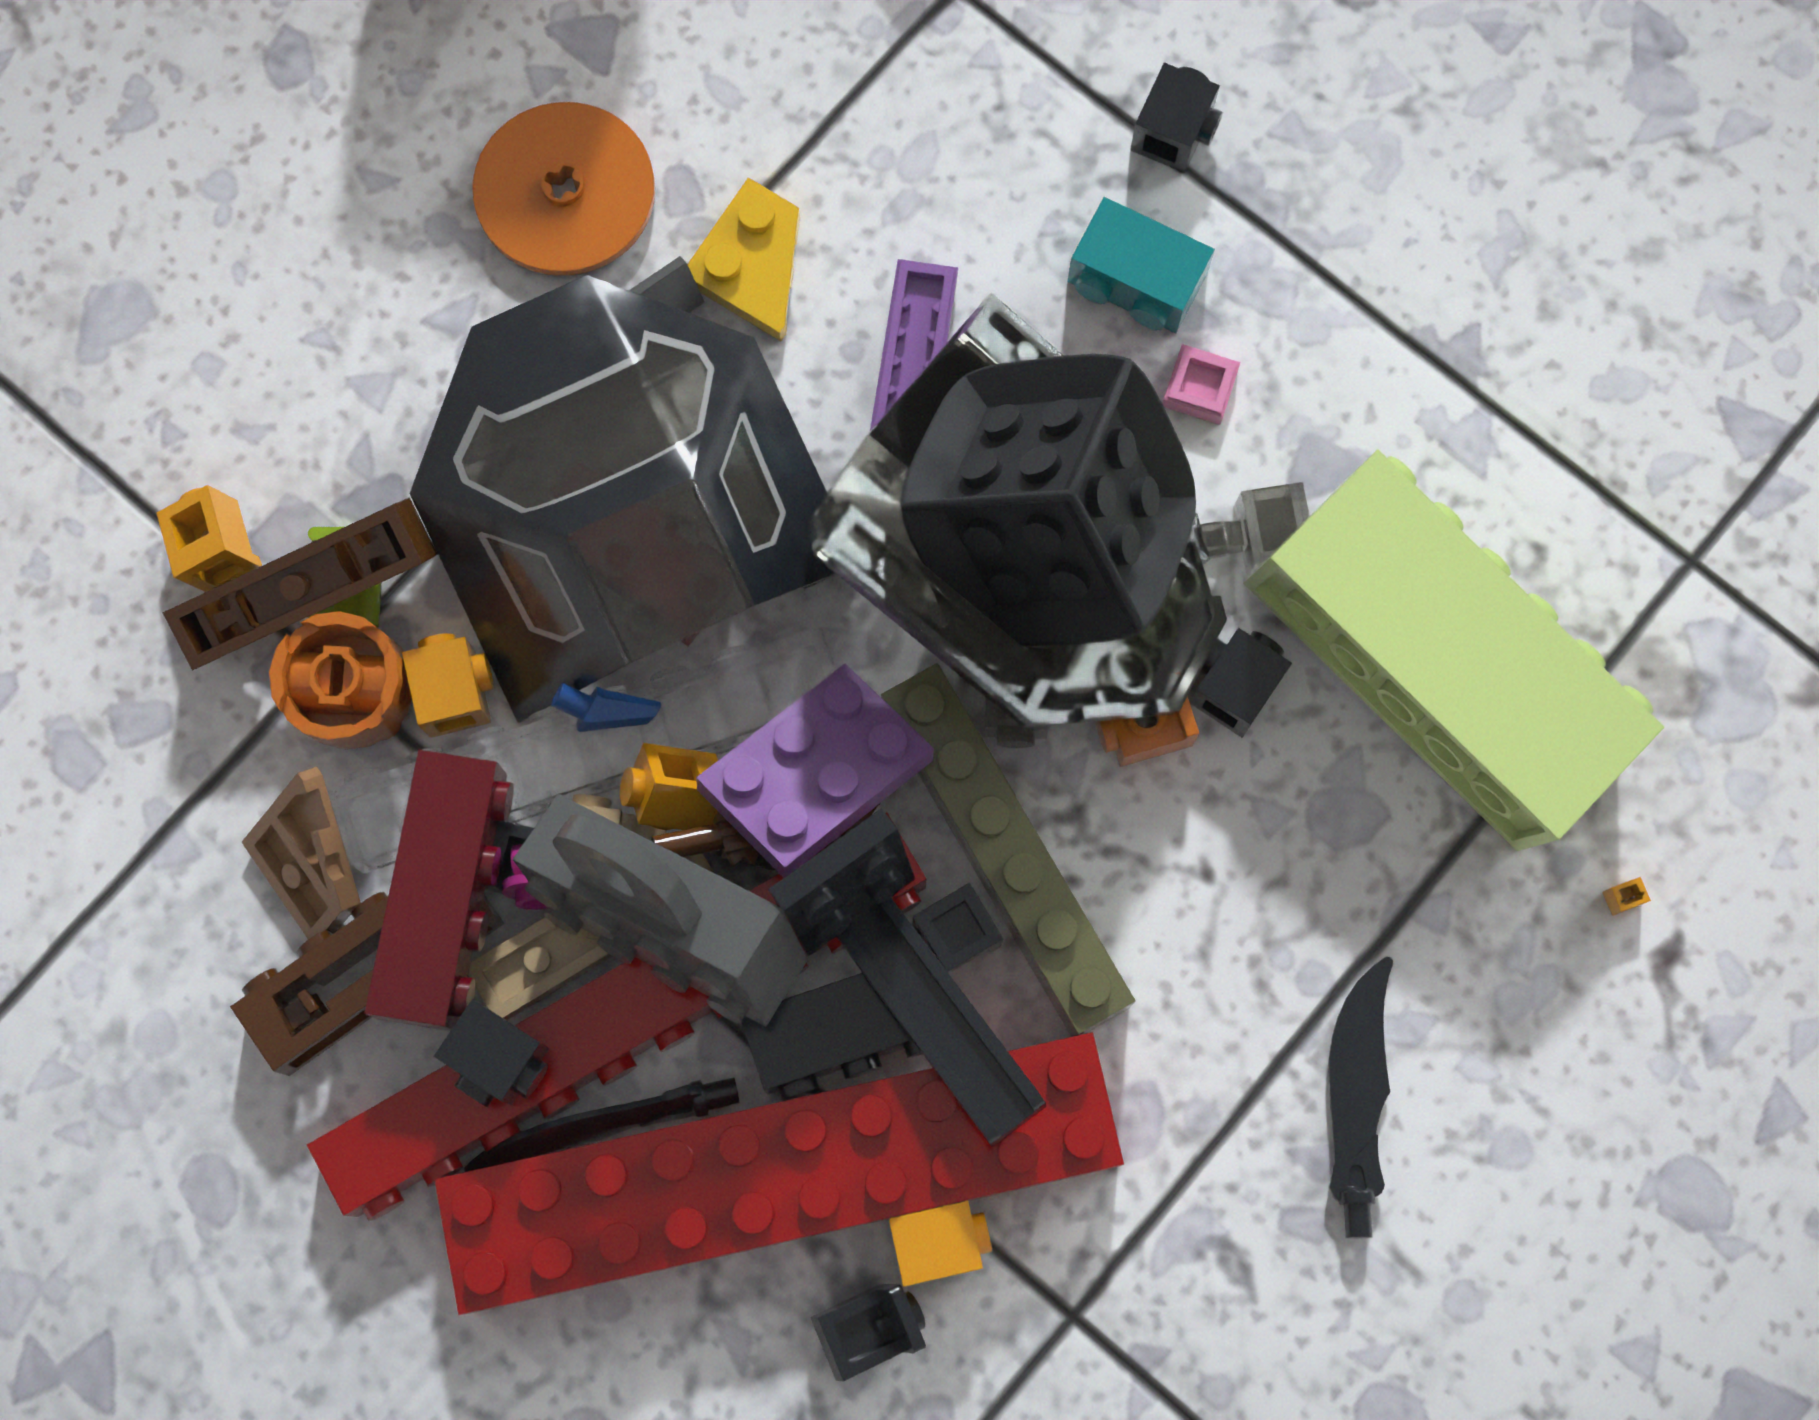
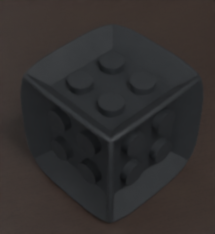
[901,354,1196,646]

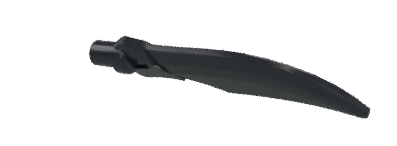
[1328,957,1393,1239]
[464,1077,740,1172]

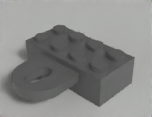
[513,794,808,1027]

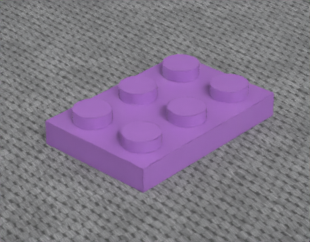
[696,663,934,878]

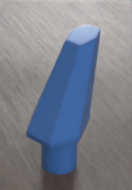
[551,683,661,732]

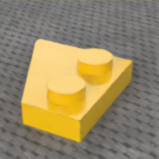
[687,177,800,341]

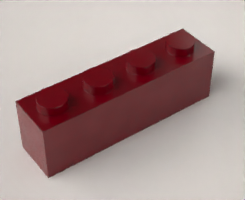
[364,749,514,1031]

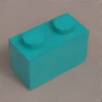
[1067,197,1215,334]

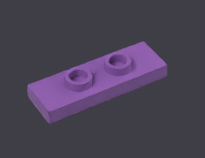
[870,259,958,440]

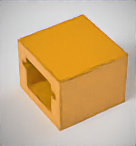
[1602,877,1651,916]

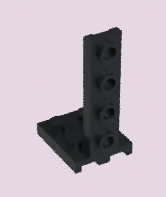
[768,808,1047,1147]

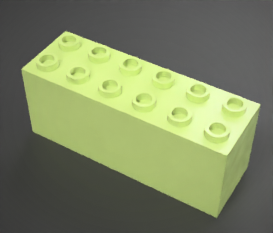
[1243,449,1665,851]

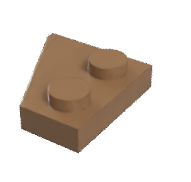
[242,767,361,940]

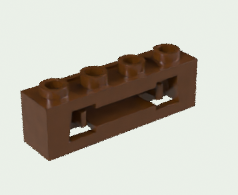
[162,497,438,671]
[230,892,505,1076]

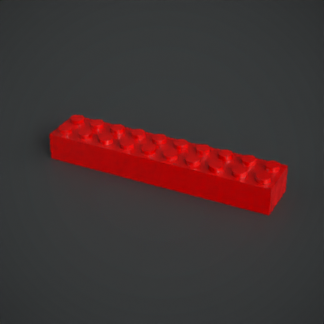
[434,1032,1124,1315]

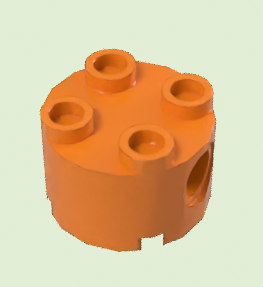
[269,611,412,750]

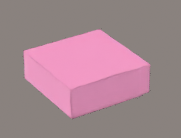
[1162,344,1241,425]

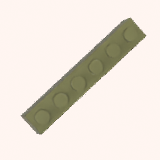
[881,663,1136,1037]

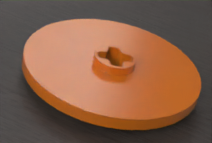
[472,102,655,276]

